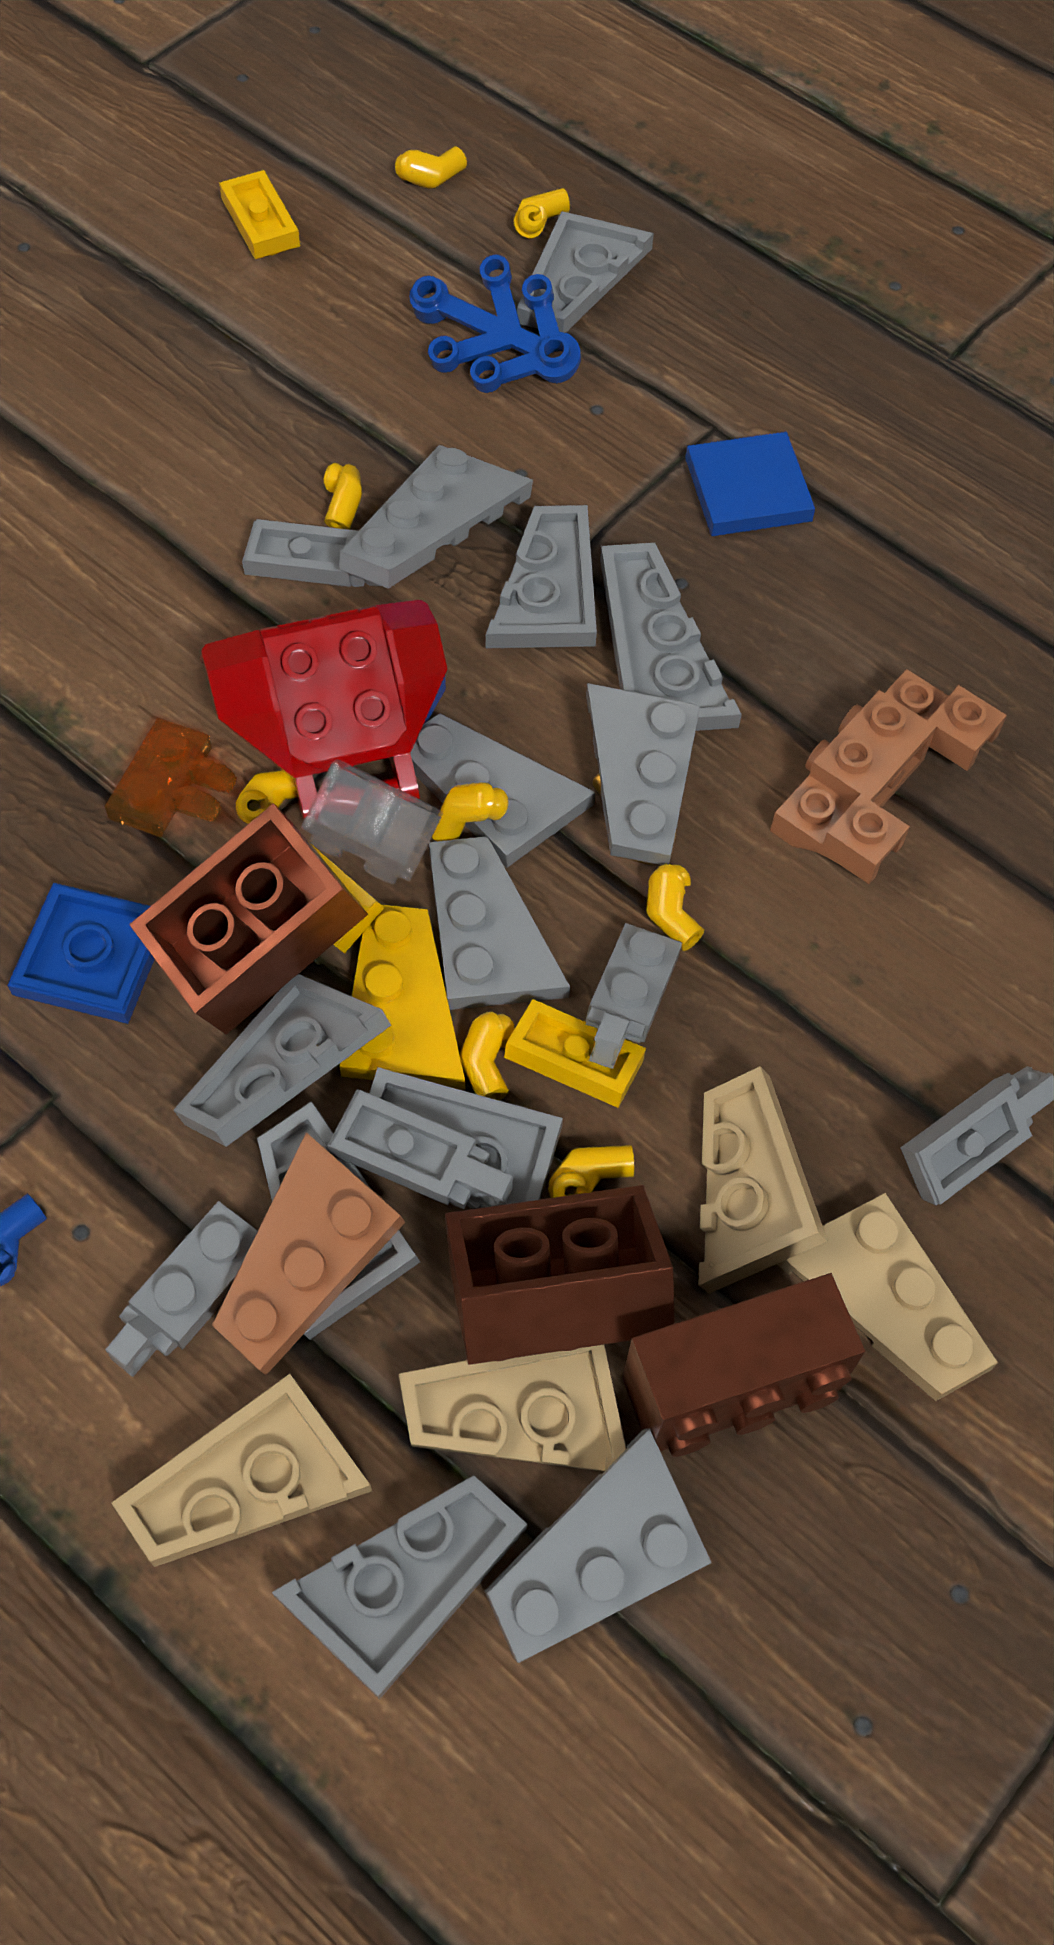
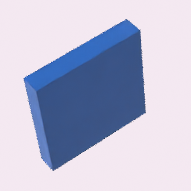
[685,432,815,536]
[7,883,154,1024]

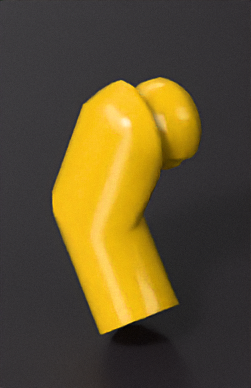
[395,146,467,189]
[513,188,570,239]
[323,463,362,530]
[236,770,297,824]
[430,782,509,841]
[646,864,704,951]
[460,1012,515,1101]
[548,1145,634,1198]

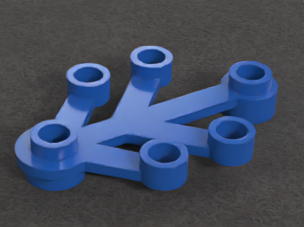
[409,255,581,393]

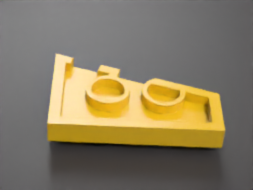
[340,905,465,1090]

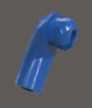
[0,1193,47,1286]

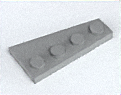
[339,445,533,589]
[600,543,742,731]

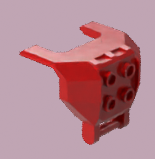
[200,599,448,827]

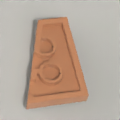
[212,1132,405,1375]

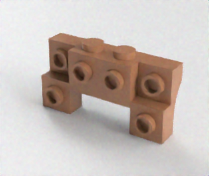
[770,669,1007,884]

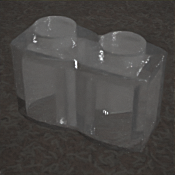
[301,759,443,884]

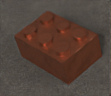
[129,803,369,1035]
[445,1185,674,1365]
[622,1273,866,1457]

